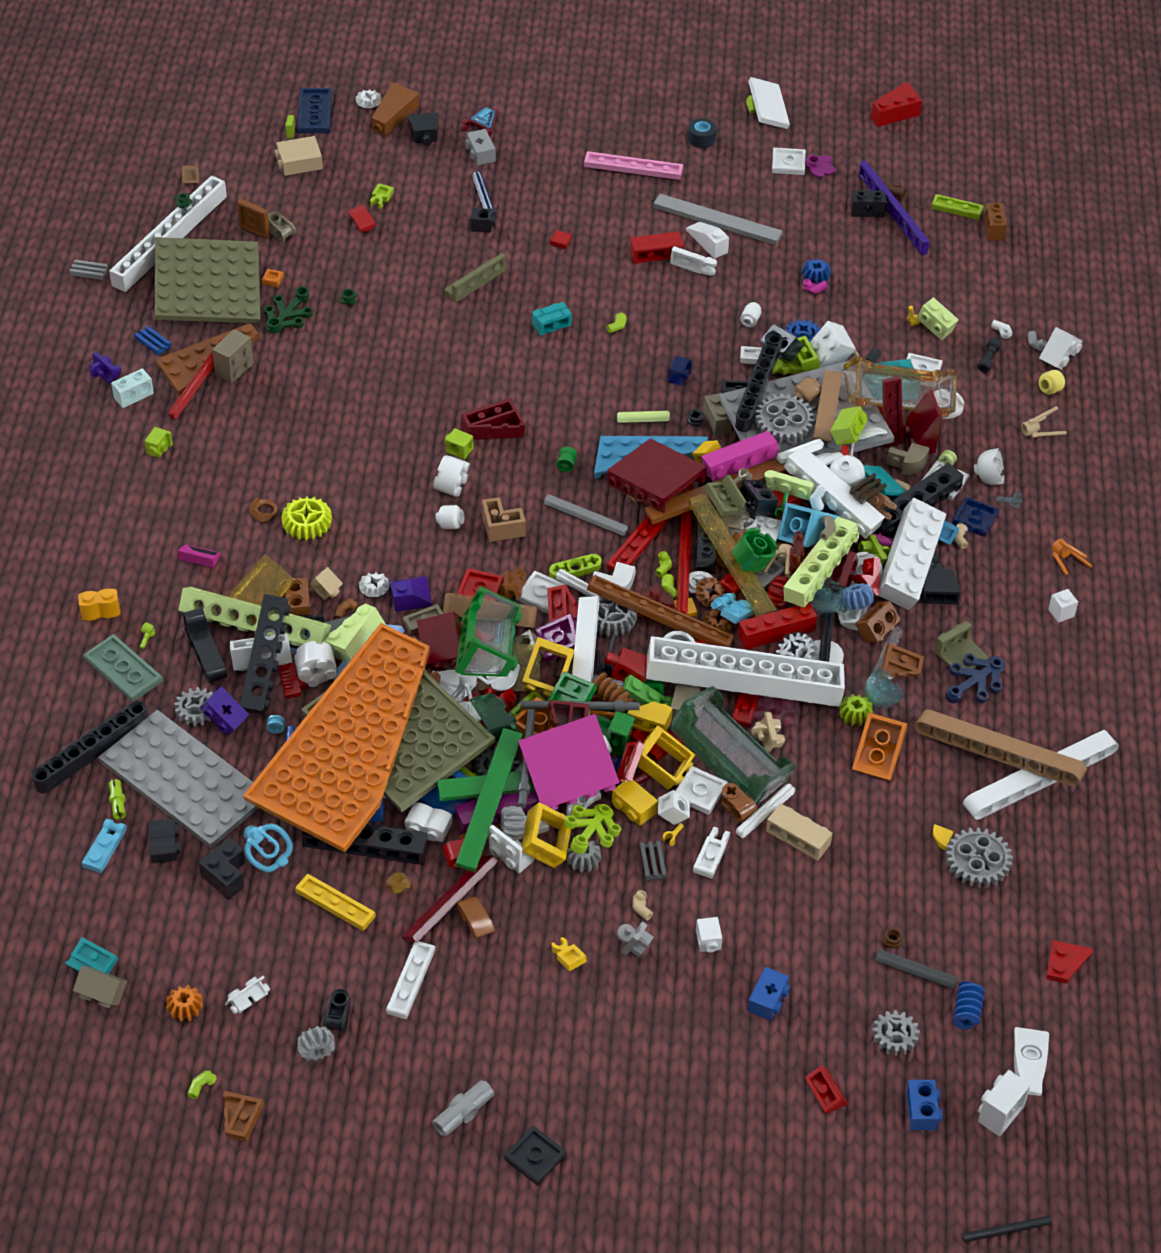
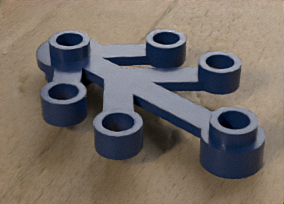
[945,653,1006,703]

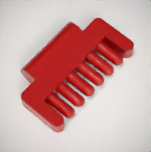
[278,663,307,699]

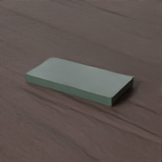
[83,634,163,702]

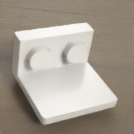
[489,825,535,873]

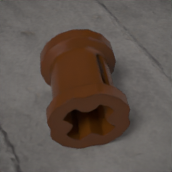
[888,182,907,201]

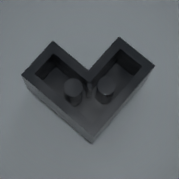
[198,837,245,900]

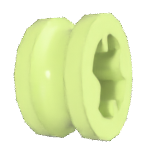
[938,450,957,466]

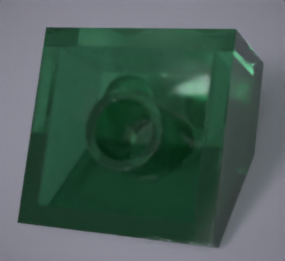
[469,693,518,742]

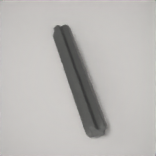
[875,949,958,988]

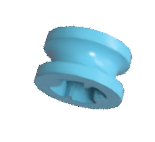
[266,715,285,734]

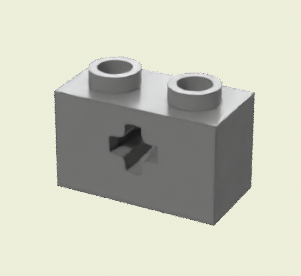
[465,129,496,165]

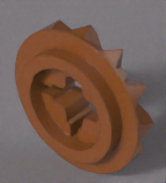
[696,577,725,607]
[703,608,734,632]

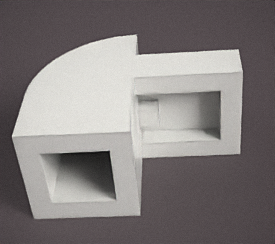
[592,562,636,589]

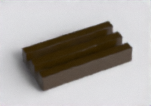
[849,473,887,504]

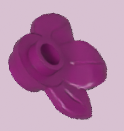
[805,155,836,178]

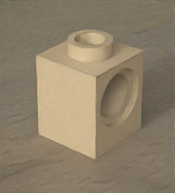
[309,567,343,600]

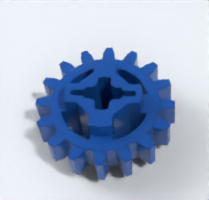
[785,319,821,342]

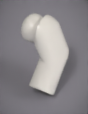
[991,320,1012,339]
[809,485,826,511]

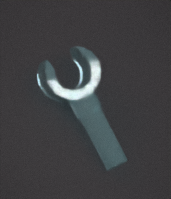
[996,492,1023,507]

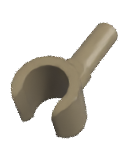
[733,468,753,484]

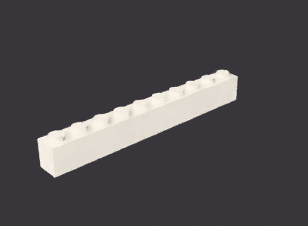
[109,176,227,292]

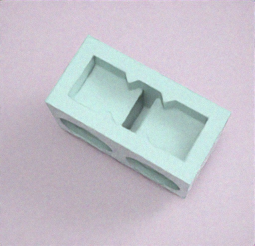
[111,368,154,408]

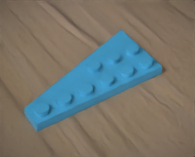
[594,436,708,478]

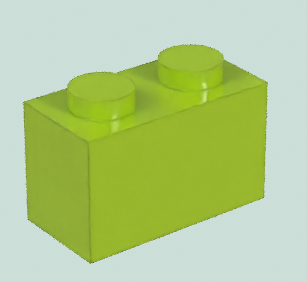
[830,406,868,445]

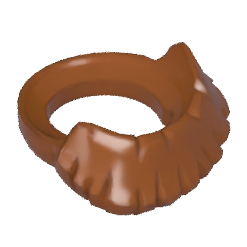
[249,497,278,523]

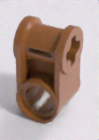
[720,783,757,823]

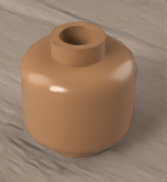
[794,377,822,404]

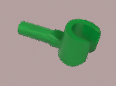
[775,492,789,517]

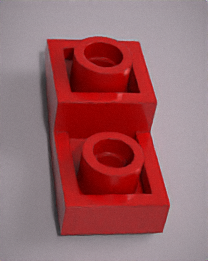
[348,204,376,232]

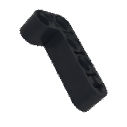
[183,607,227,683]

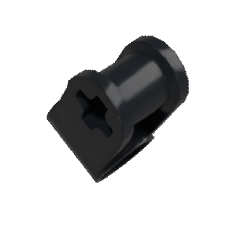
[323,989,351,1033]

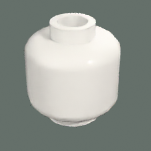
[436,505,464,530]

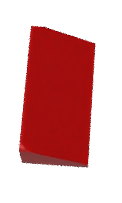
[804,1065,848,1114]

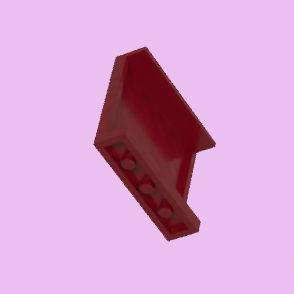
[607,438,707,513]

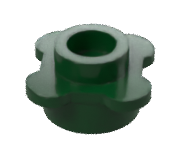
[174,193,192,209]
[339,289,358,305]

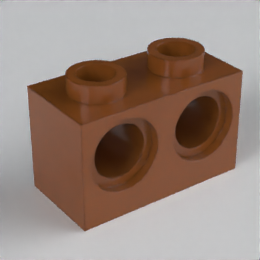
[984,203,1007,241]
[282,578,311,616]
[855,601,901,643]

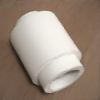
[740,302,761,327]

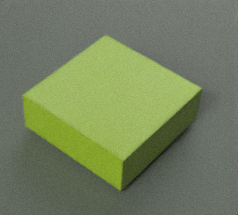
[286,115,295,138]

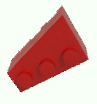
[871,82,922,127]

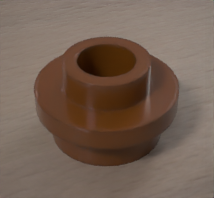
[882,928,903,949]

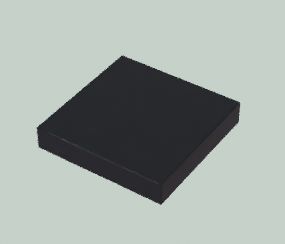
[504,1126,567,1186]

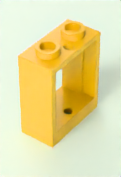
[521,637,575,697]
[637,725,695,790]
[521,802,571,868]

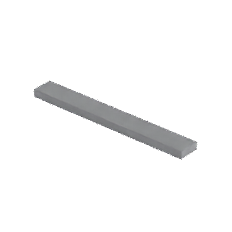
[653,194,783,245]

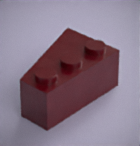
[460,398,525,440]

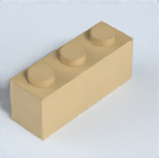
[766,803,832,861]

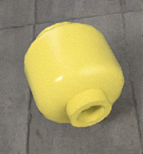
[1039,370,1065,395]

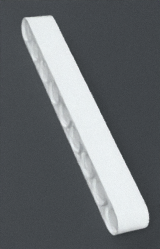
[963,730,1119,820]

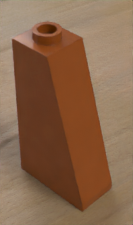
[372,82,419,136]

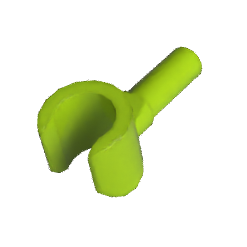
[140,622,155,649]

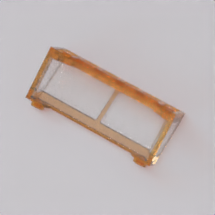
[843,356,957,417]

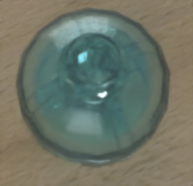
[808,580,843,616]
[864,669,903,709]

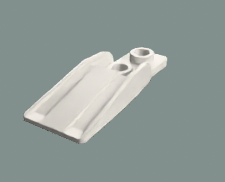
[1014,1027,1049,1096]

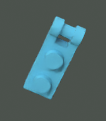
[82,819,127,873]

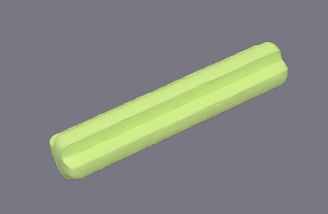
[617,411,670,423]

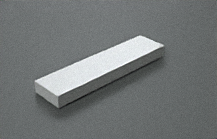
[386,941,435,1019]

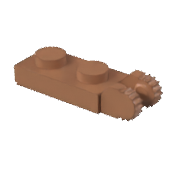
[857,484,897,520]

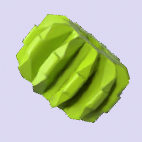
[839,694,873,727]

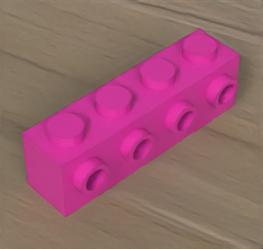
[702,431,779,482]

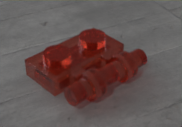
[789,531,804,575]

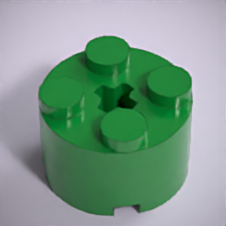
[732,528,777,572]

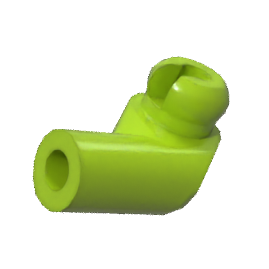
[655,551,672,578]
[661,574,677,599]
[187,1070,217,1099]

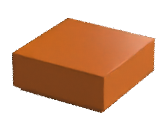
[262,269,284,287]

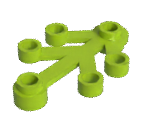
[564,804,621,854]

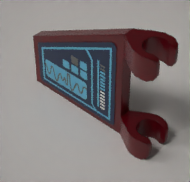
[460,105,498,137]

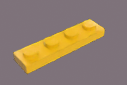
[295,874,376,931]

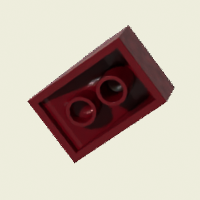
[903,390,942,454]

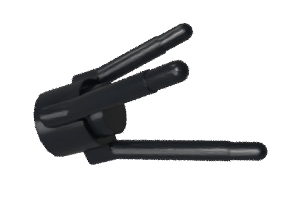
[594,634,616,682]

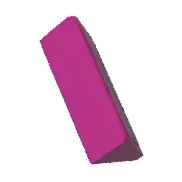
[178,545,221,568]

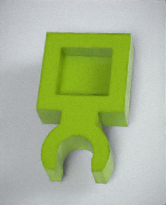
[370,183,394,209]

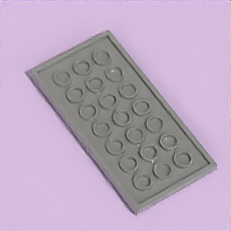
[98,710,259,849]

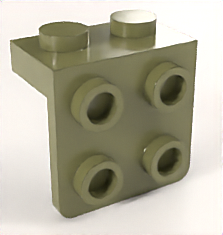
[935,621,988,676]

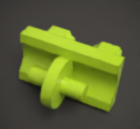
[858,535,890,565]

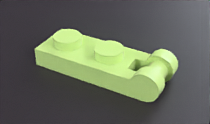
[765,470,814,501]

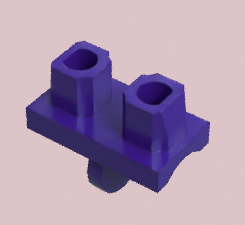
[89,352,121,384]

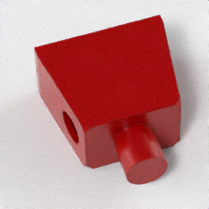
[604,648,647,684]

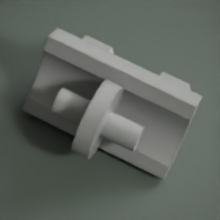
[617,922,654,957]

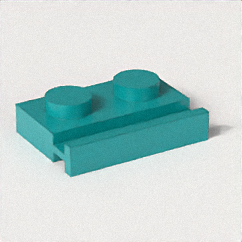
[65,937,119,974]

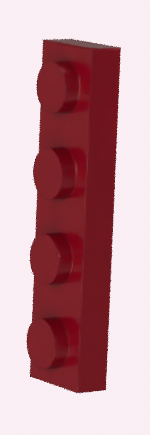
[882,376,903,447]

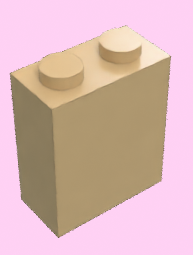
[274,136,323,176]

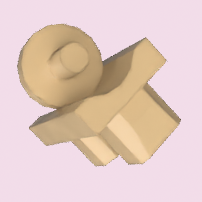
[751,712,785,753]

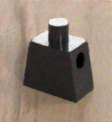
[408,112,439,146]
[922,563,960,604]

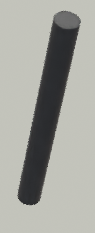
[962,1216,1051,1243]

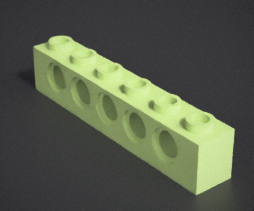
[784,516,859,608]

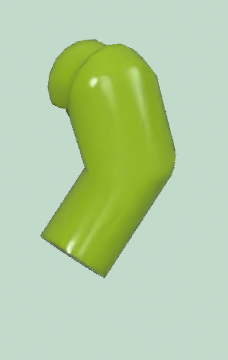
[746,95,756,114]
[607,313,627,333]

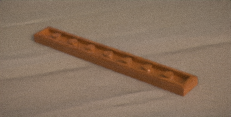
[645,458,786,524]
[587,575,734,647]

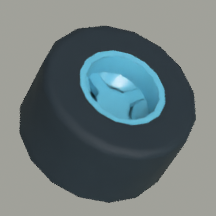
[687,118,717,148]

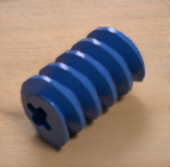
[952,981,985,1030]

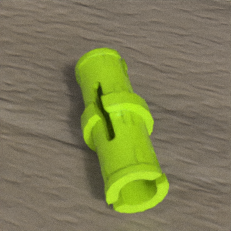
[108,779,126,820]

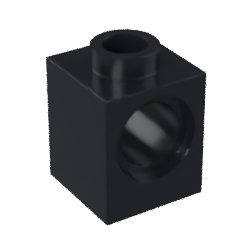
[471,208,496,233]

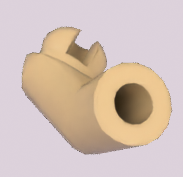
[954,523,969,549]

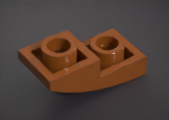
[456,896,495,940]

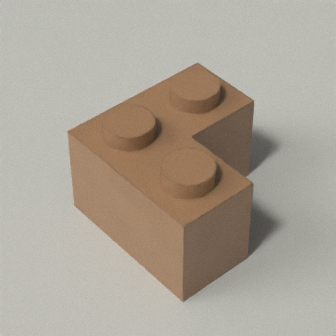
[482,497,526,542]

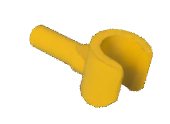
[907,306,920,326]
[663,823,684,846]

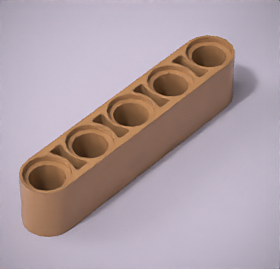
[813,370,843,442]
[443,593,537,628]

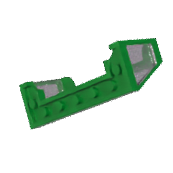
[455,586,522,677]

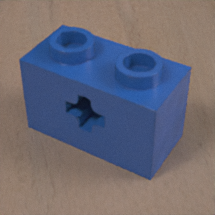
[747,967,791,1021]

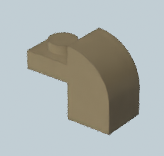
[886,443,929,475]

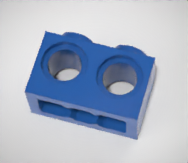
[906,1080,942,1130]

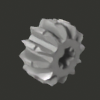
[500,806,525,841]
[566,840,601,873]
[297,1026,335,1062]

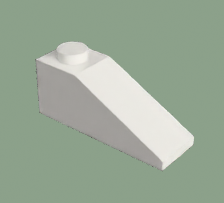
[686,222,729,259]

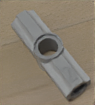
[433,1080,494,1137]

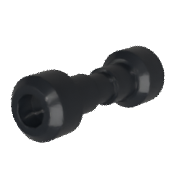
[977,338,1002,373]

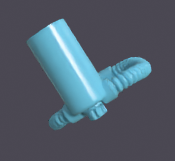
[244,823,293,872]

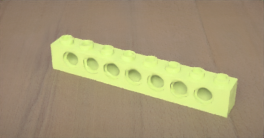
[179,587,331,646]

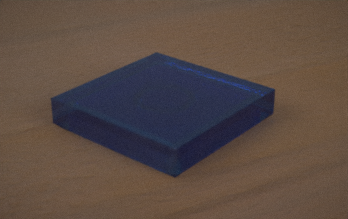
[951,496,1000,537]

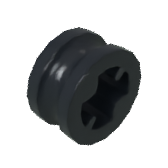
[687,409,704,427]

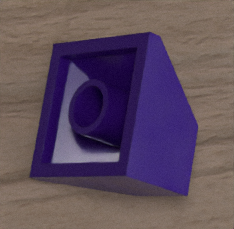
[389,576,433,612]

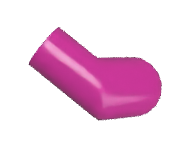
[802,279,829,294]

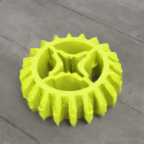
[281,496,332,541]

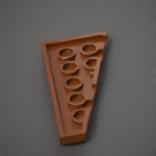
[156,323,259,396]

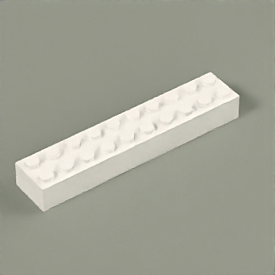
[646,636,845,707]

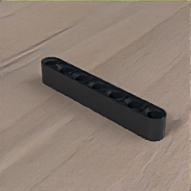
[735,332,783,432]
[32,701,148,793]

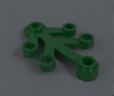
[264,286,313,333]

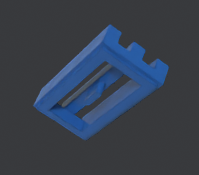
[134,326,171,355]

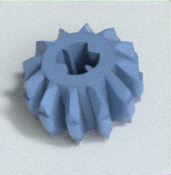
[841,583,874,610]

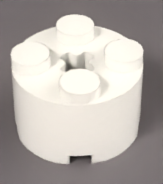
[433,455,470,497]
[294,641,337,687]

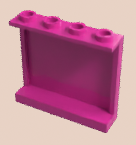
[518,714,619,810]

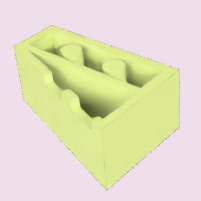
[324,604,386,663]

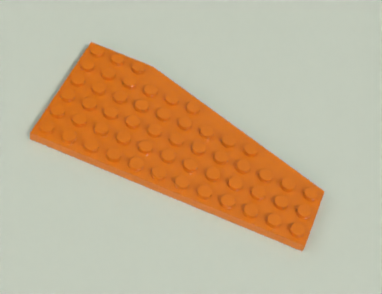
[243,623,430,852]

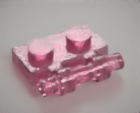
[754,695,798,726]

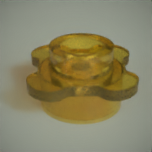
[386,873,411,894]

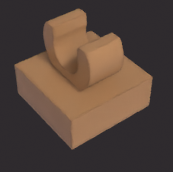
[182,165,200,183]

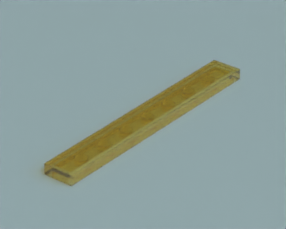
[688,493,776,617]

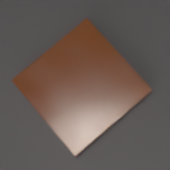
[237,198,270,239]

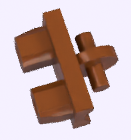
[500,566,526,599]

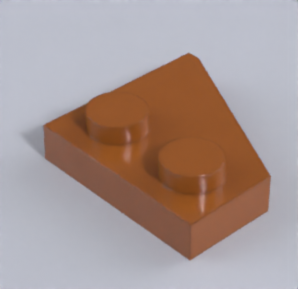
[879,643,924,679]
[223,1091,265,1142]

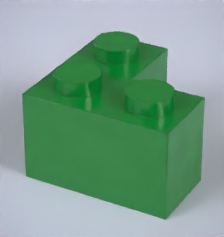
[596,711,635,758]

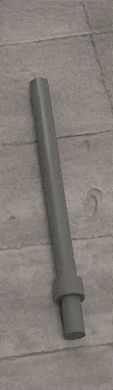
[520,700,640,712]
[517,709,536,808]

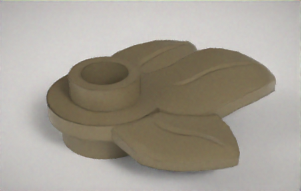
[715,509,750,533]

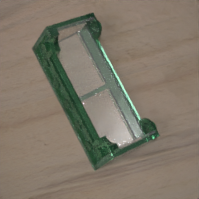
[669,686,797,806]

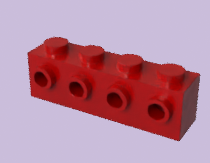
[738,602,817,650]

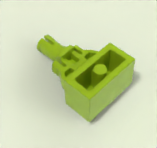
[772,335,819,375]

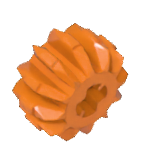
[166,985,203,1022]

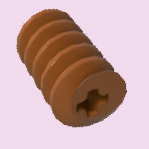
[593,672,634,713]

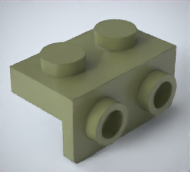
[704,475,746,516]

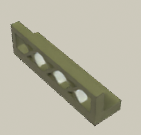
[444,253,506,302]

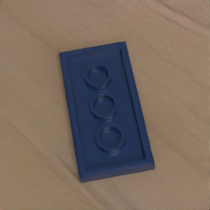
[297,88,332,133]

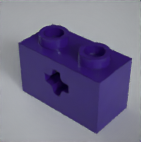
[200,686,249,735]

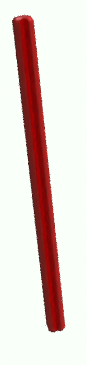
[676,482,693,615]

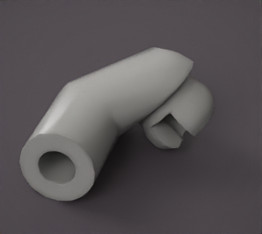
[1028,331,1047,351]

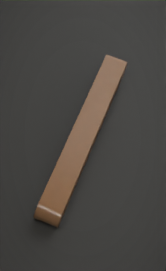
[914,710,1087,786]

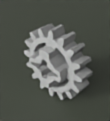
[776,633,818,660]
[174,687,213,727]
[872,1010,920,1056]

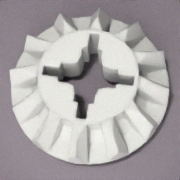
[356,89,381,108]
[689,571,713,594]
[359,572,389,597]

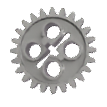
[755,393,814,444]
[945,827,1013,888]

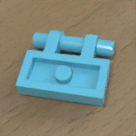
[711,593,756,624]

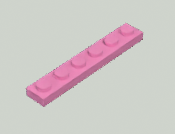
[584,151,683,180]

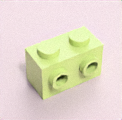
[917,297,958,340]

